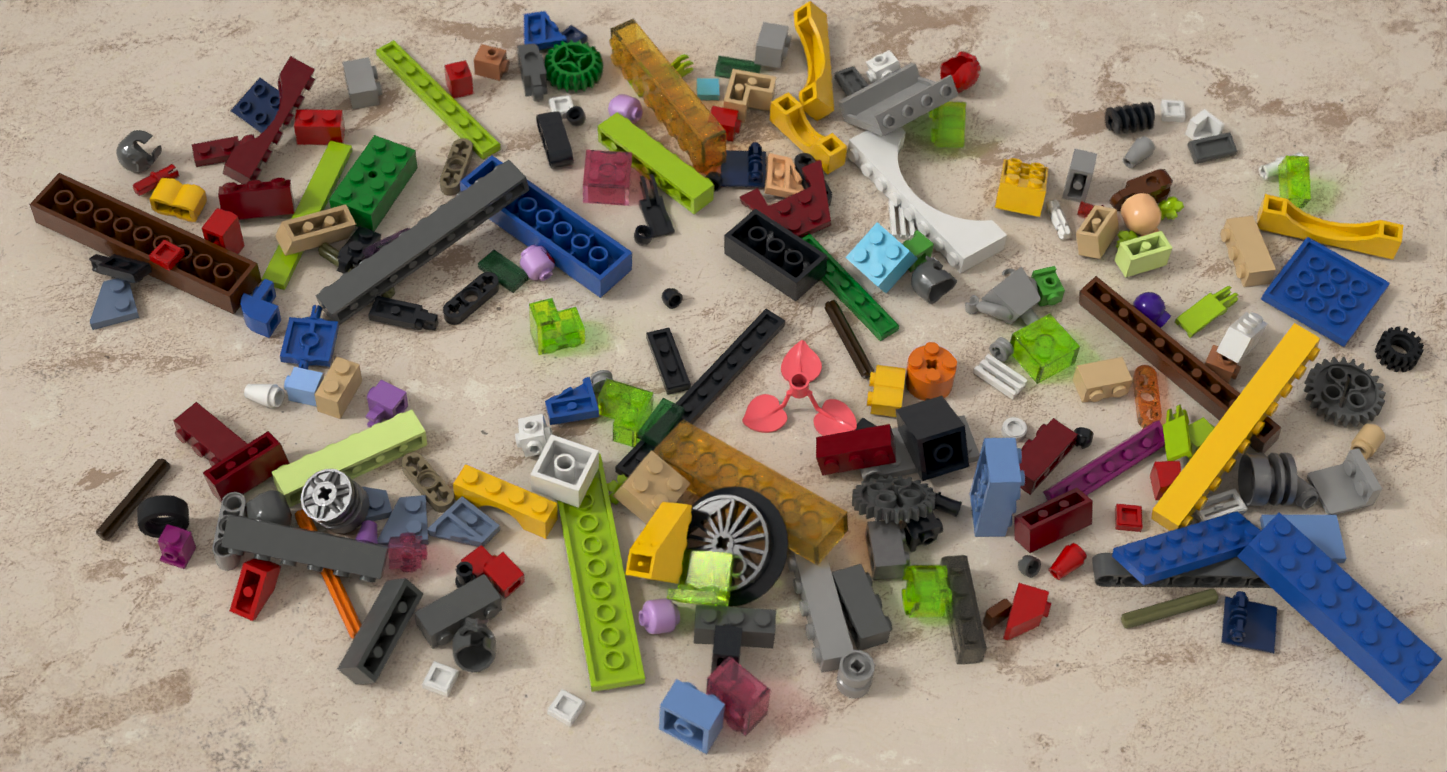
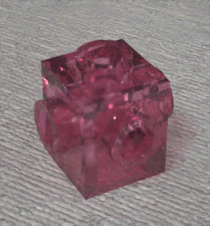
[388,532,427,572]

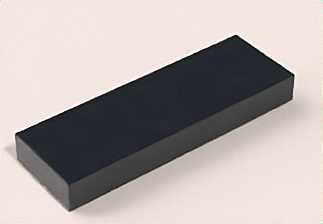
[646,327,691,395]

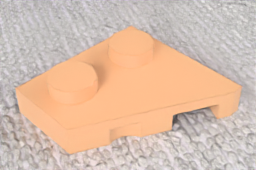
[764,153,804,198]

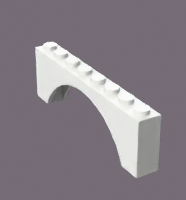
[847,127,1007,274]

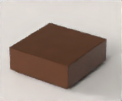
[983,598,1012,631]

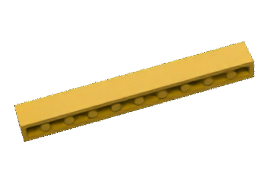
[1151,323,1321,531]

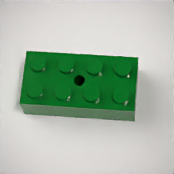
[329,135,418,232]

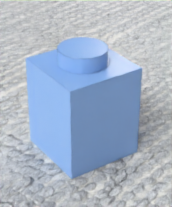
[284,367,324,407]

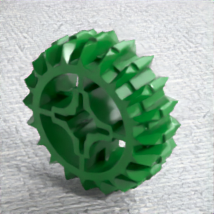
[544,40,603,93]

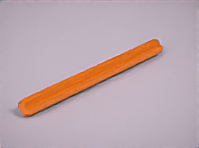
[295,509,362,639]

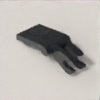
[639,174,675,238]

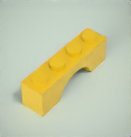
[769,92,847,175]
[453,464,558,539]

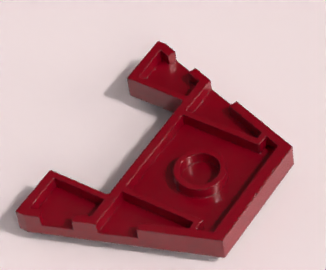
[739,160,831,238]

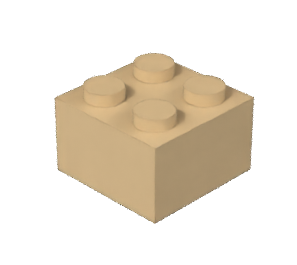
[613,450,691,524]

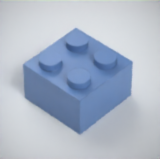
[659,679,725,754]

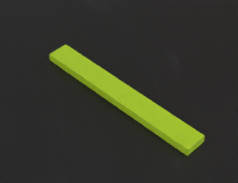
[376,40,501,160]
[261,141,353,290]

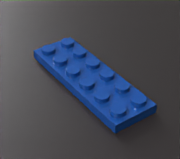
[1112,511,1261,585]

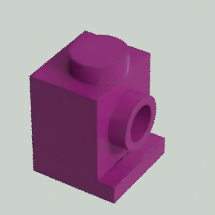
[157,524,196,569]

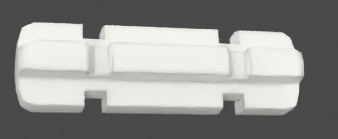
[1046,200,1072,240]

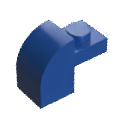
[241,279,281,338]

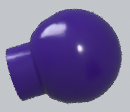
[1133,292,1171,328]

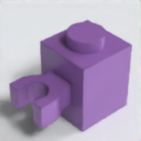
[366,380,408,428]

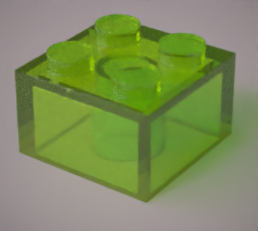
[1010,314,1080,384]

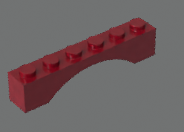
[223,56,316,184]

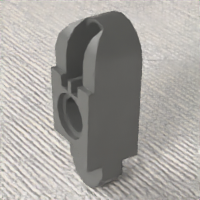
[517,43,548,102]

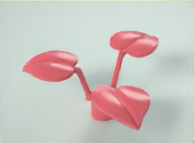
[742,340,857,436]

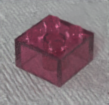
[583,150,632,206]
[706,656,771,736]

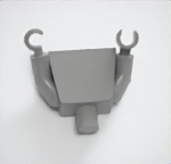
[965,267,1041,327]

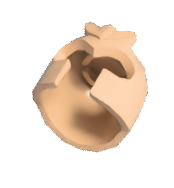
[1121,193,1161,237]

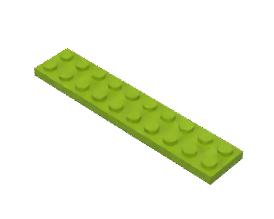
[557,454,645,692]

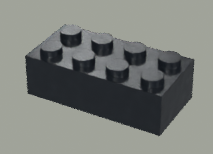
[724,209,827,302]

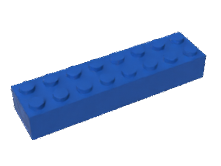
[460,155,632,298]
[1237,512,1442,704]

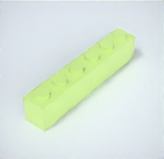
[272,409,427,507]

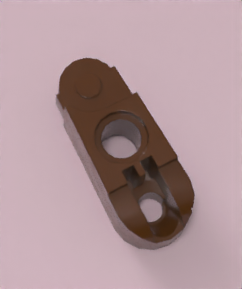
[1109,169,1173,212]

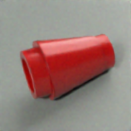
[1049,543,1087,580]

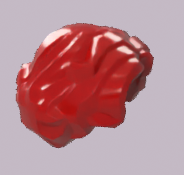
[940,51,981,93]

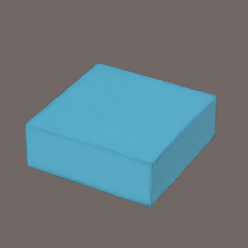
[696,78,719,100]

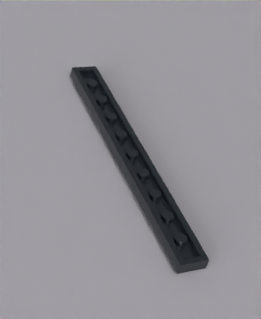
[615,309,785,477]

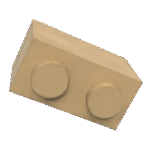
[1076,205,1119,259]
[314,357,362,419]
[1072,357,1133,403]

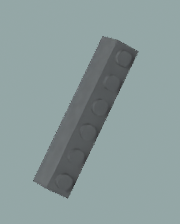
[221,514,389,582]

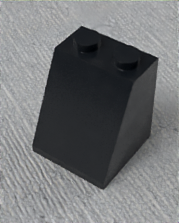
[896,396,970,481]

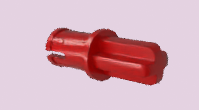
[132,164,179,196]

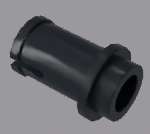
[932,492,962,517]
[455,562,476,588]

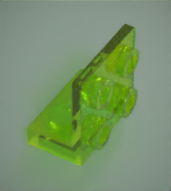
[667,550,734,607]

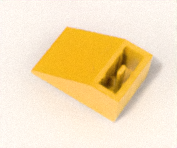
[995,158,1048,217]
[625,502,692,584]

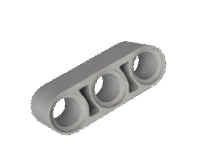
[213,492,248,571]

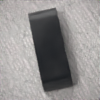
[536,111,574,168]

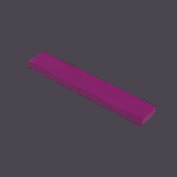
[1043,420,1165,501]

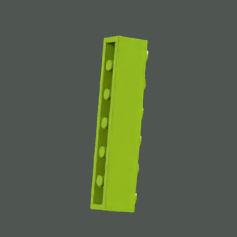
[597,112,714,214]

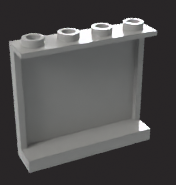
[838,63,958,136]

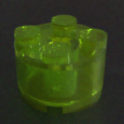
[902,565,952,618]

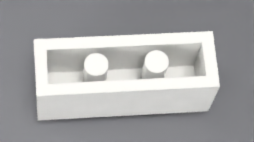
[1216,312,1268,363]

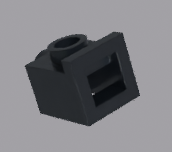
[901,511,943,552]

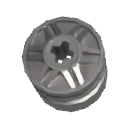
[1238,452,1298,506]
[301,469,370,533]

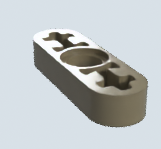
[439,138,473,196]
[401,452,455,513]

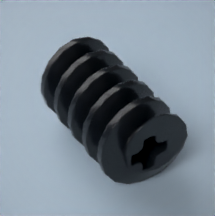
[1105,101,1155,135]

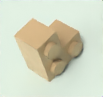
[723,69,776,123]

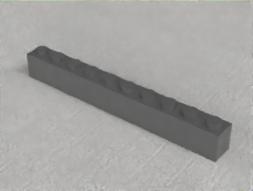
[315,159,529,325]

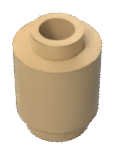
[1350,424,1385,460]

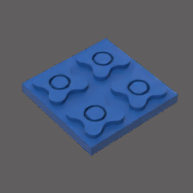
[1261,237,1390,347]

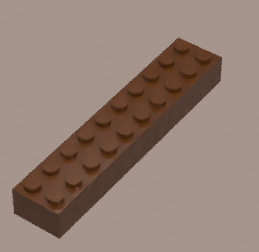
[29,173,261,314]

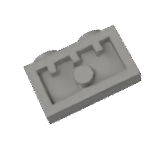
[1307,448,1382,515]

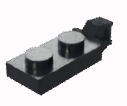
[337,226,381,274]
[89,254,152,283]
[368,296,439,331]

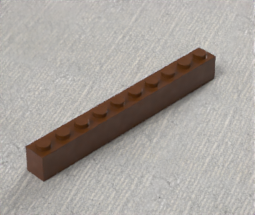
[1079,276,1281,454]

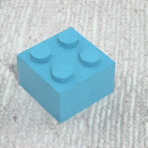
[845,222,918,294]

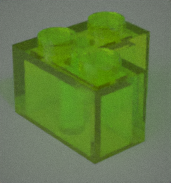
[929,100,966,148]
[529,298,585,355]
[598,378,654,447]

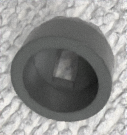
[1018,555,1041,578]

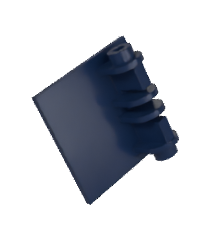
[231,77,280,133]
[721,142,766,187]
[1221,591,1277,653]

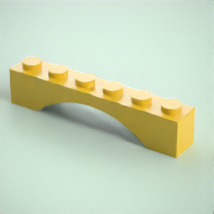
[794,1,834,121]
[1256,194,1403,259]

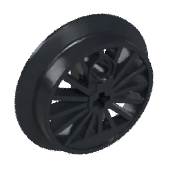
[681,487,789,607]

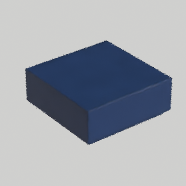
[561,25,587,44]

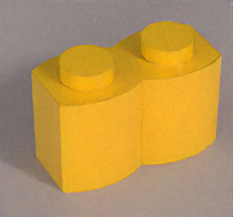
[149,178,207,222]
[866,365,906,417]

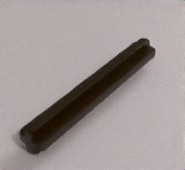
[825,300,874,379]
[96,458,170,541]

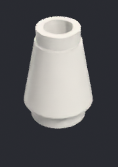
[244,384,284,409]

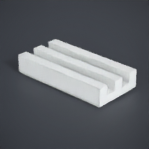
[888,200,915,240]
[973,354,1028,400]
[1194,488,1248,522]

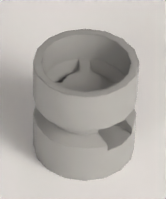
[836,650,875,699]

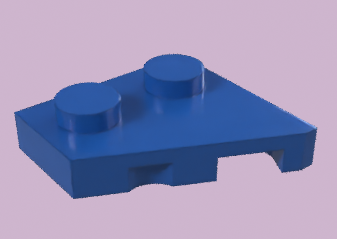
[524,11,568,50]
[545,377,599,425]

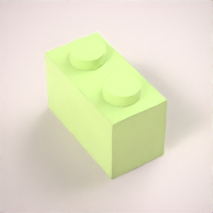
[1115,231,1172,278]

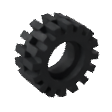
[1375,326,1424,372]

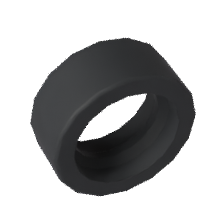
[137,495,189,538]

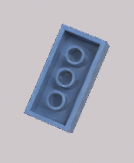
[969,438,1025,537]

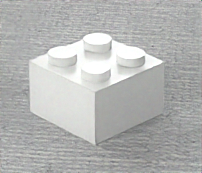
[530,434,599,508]

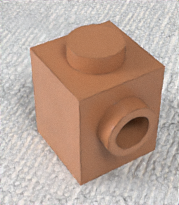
[474,44,510,81]
[1205,344,1241,384]

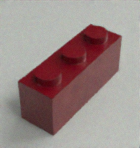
[218,178,294,219]
[173,402,247,466]
[1019,418,1078,495]
[816,424,896,476]
[202,431,290,503]
[1014,488,1093,553]

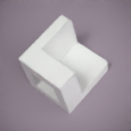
[1185,109,1224,140]

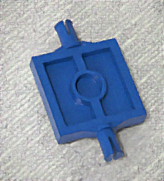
[280,305,339,369]

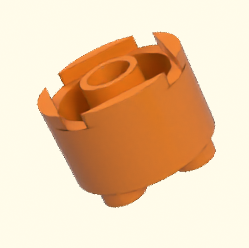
[905,342,957,401]

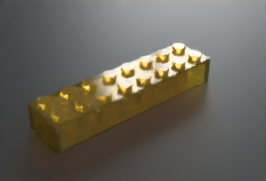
[609,18,726,173]
[653,419,848,565]

